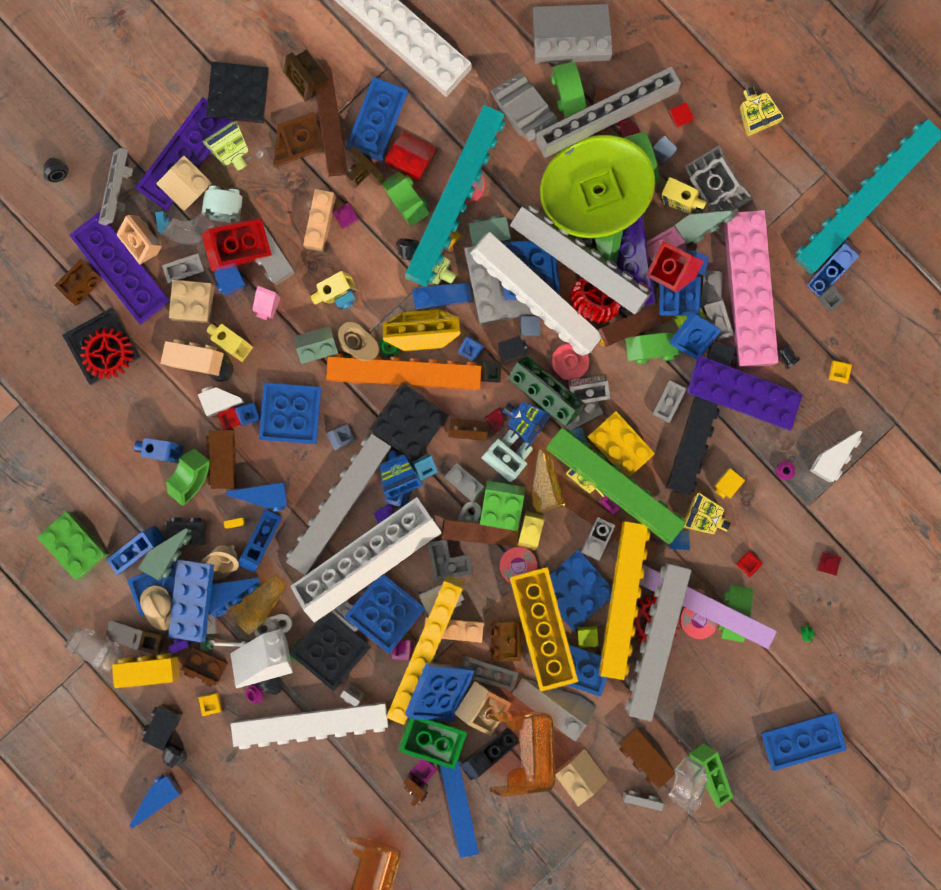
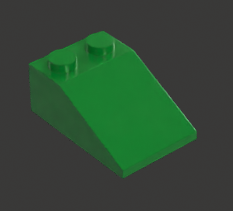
[398,718,467,769]

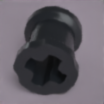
[778,344,800,369]

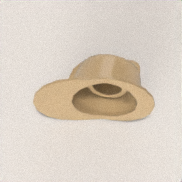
[338,322,379,361]
[201,544,239,580]
[140,586,173,630]

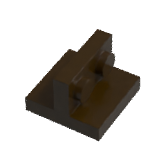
[283,49,329,102]
[347,146,384,189]

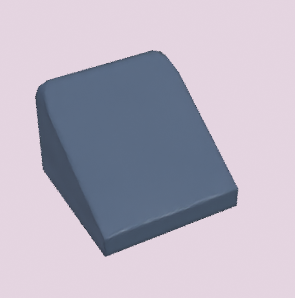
[652,136,678,165]
[521,316,540,337]
[327,424,356,450]

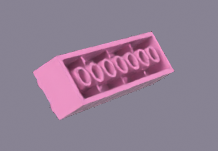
[723,210,778,368]

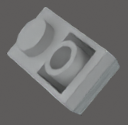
[581,517,615,560]

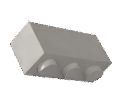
[256,224,295,286]

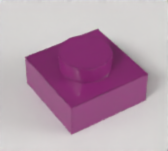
[332,202,359,229]
[599,495,621,515]
[392,640,414,661]
[410,759,438,784]

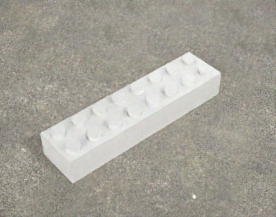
[334,0,471,97]
[291,497,442,623]

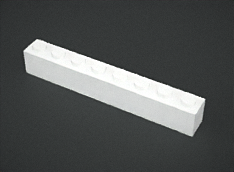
[470,232,602,356]
[231,702,389,749]

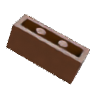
[206,430,237,489]
[618,727,676,789]

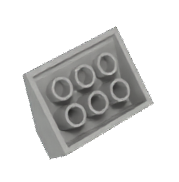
[533,4,612,64]
[464,240,534,326]

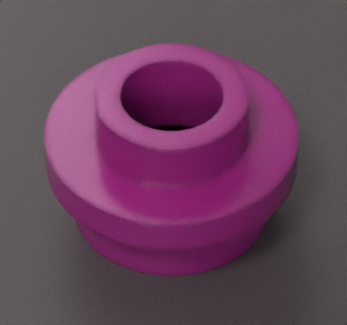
[776,461,796,480]
[245,684,263,703]

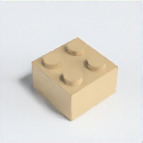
[169,280,214,324]

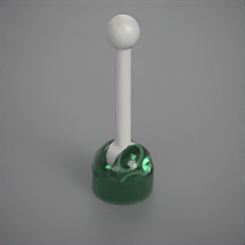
[201,635,247,651]

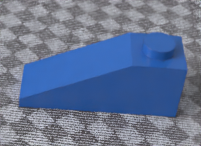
[215,266,247,296]
[412,283,472,311]
[226,483,289,512]
[238,509,282,573]
[107,525,166,575]
[130,773,183,829]

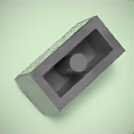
[568,374,610,403]

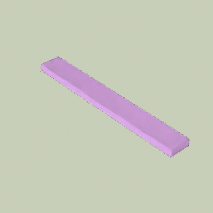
[639,564,777,649]

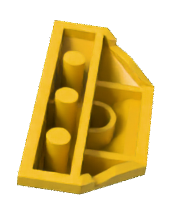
[382,309,460,351]

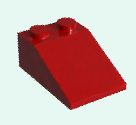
[201,218,272,271]

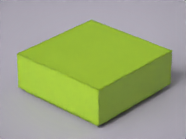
[577,626,598,648]

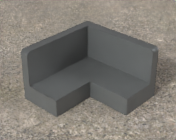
[427,539,473,581]

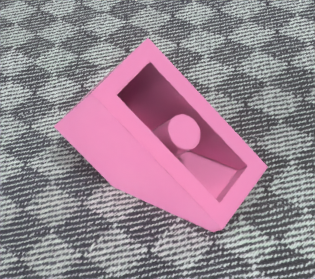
[252,286,281,320]

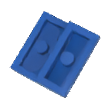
[659,277,701,316]

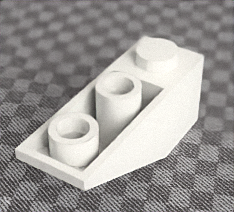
[809,431,862,482]

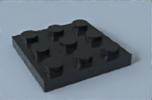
[206,61,269,124]
[62,307,141,385]
[369,382,448,461]
[289,612,371,691]

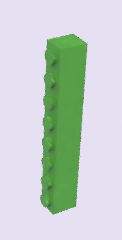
[546,428,686,544]

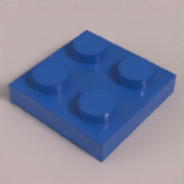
[669,311,721,360]

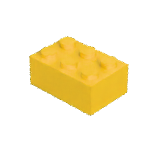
[586,411,655,477]
[112,653,180,688]

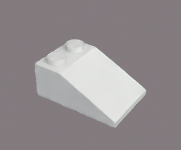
[230,629,293,688]

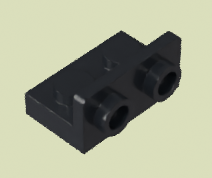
[165,518,206,545]

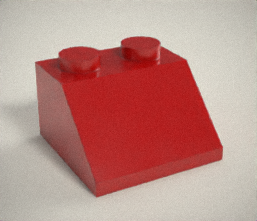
[385,131,437,182]
[646,241,704,292]

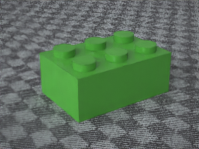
[37,511,109,580]

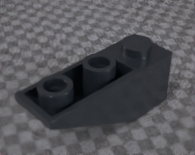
[459,727,520,781]

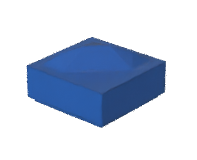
[457,336,484,362]
[235,402,260,427]

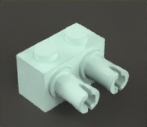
[481,430,533,482]

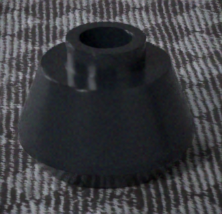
[43,158,69,183]
[396,238,420,260]
[208,356,233,382]
[257,677,282,695]
[162,743,187,768]

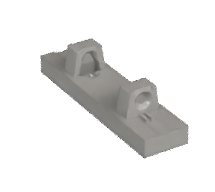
[99,148,133,226]

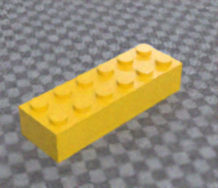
[510,567,578,692]

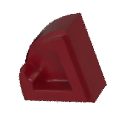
[618,120,641,138]
[484,407,503,433]

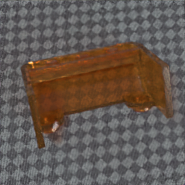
[487,711,555,797]
[342,837,401,890]

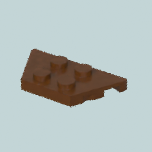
[273,112,324,167]

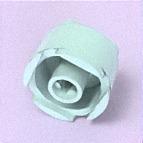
[201,186,243,222]

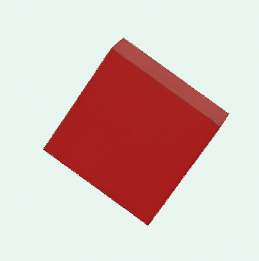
[669,102,694,129]
[217,406,241,430]
[735,550,763,578]

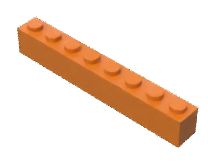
[326,354,481,390]

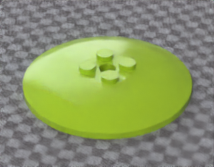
[540,135,655,238]

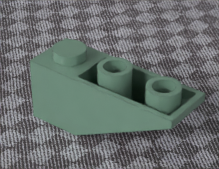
[675,208,739,244]
[138,528,192,580]

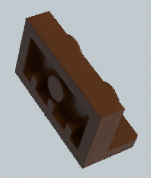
[54,259,103,306]
[448,419,488,441]
[490,622,521,662]
[181,647,228,687]
[403,770,428,807]

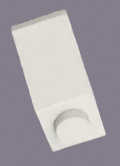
[198,386,245,417]

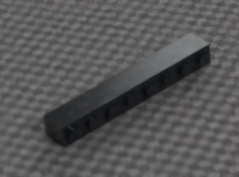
[666,341,737,495]

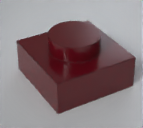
[817,552,841,576]

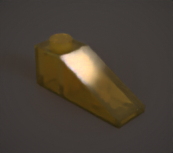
[532,450,565,513]
[231,575,286,635]

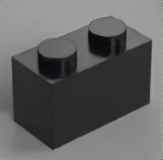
[497,336,528,365]
[142,704,183,751]

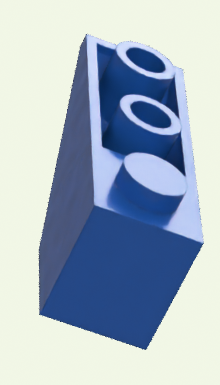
[806,239,861,296]
[209,578,262,618]

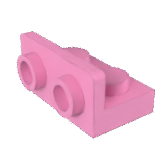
[647,226,687,264]

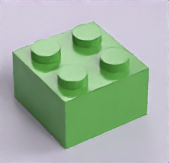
[480,481,525,531]

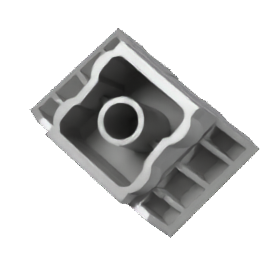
[491,72,559,142]
[685,145,753,211]

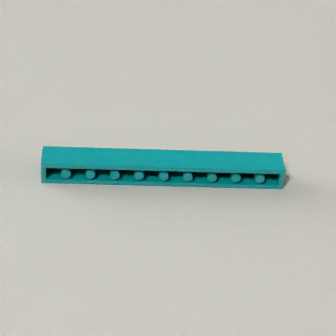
[405,105,506,287]
[794,119,941,275]

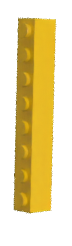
[599,522,650,680]
[386,574,465,725]

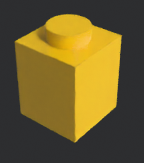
[713,468,745,499]

